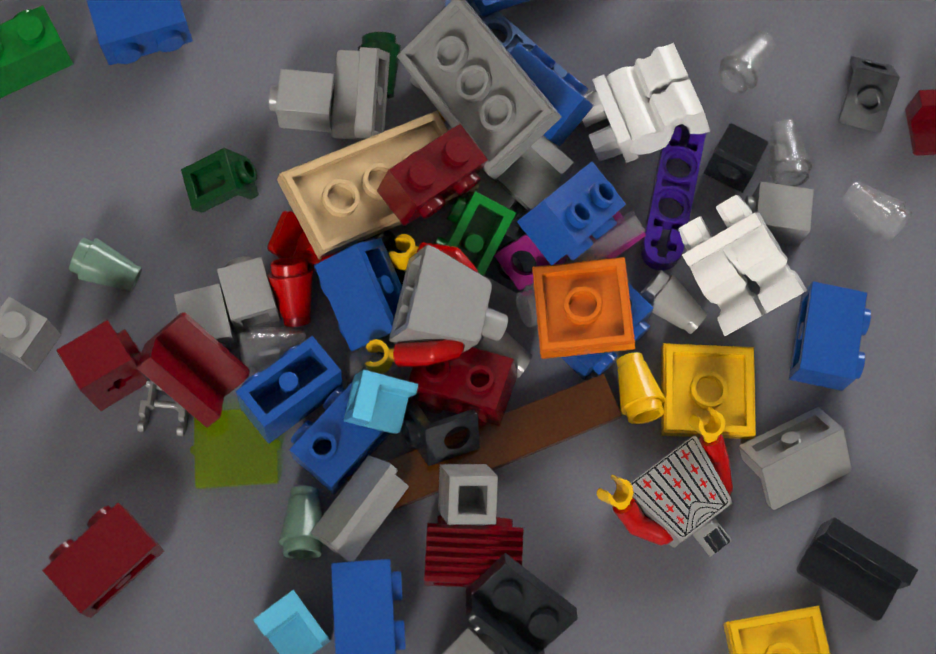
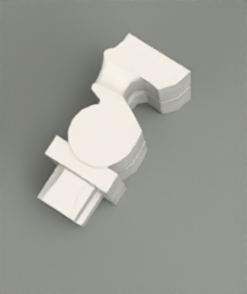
[582,43,710,163]
[678,195,807,336]

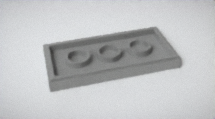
[397,0,562,180]

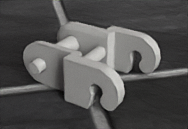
[137,381,189,436]

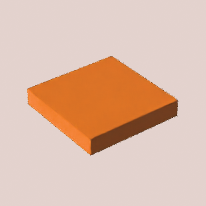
[532,257,635,359]

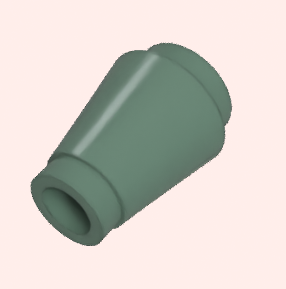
[69,238,142,292]
[279,486,325,560]

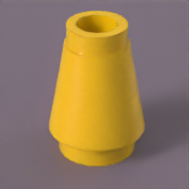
[616,352,666,424]

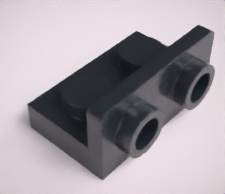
[465,553,578,654]

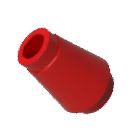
[267,256,313,327]

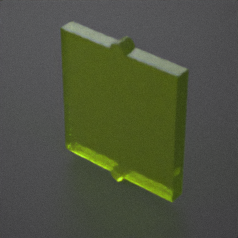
[190,409,282,489]

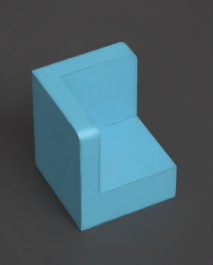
[343,370,418,434]
[253,590,331,654]

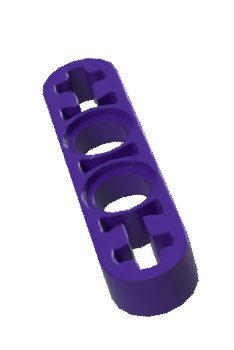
[641,124,706,271]

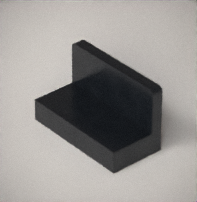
[796,517,919,621]

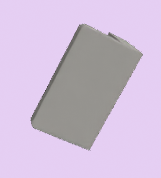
[331,47,390,140]
[482,136,574,211]
[739,407,851,510]
[310,455,409,562]

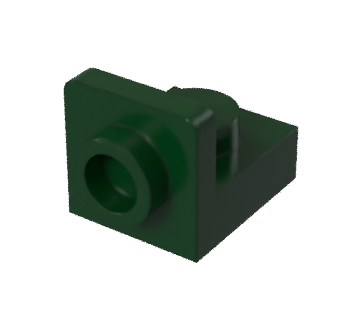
[181,148,259,213]

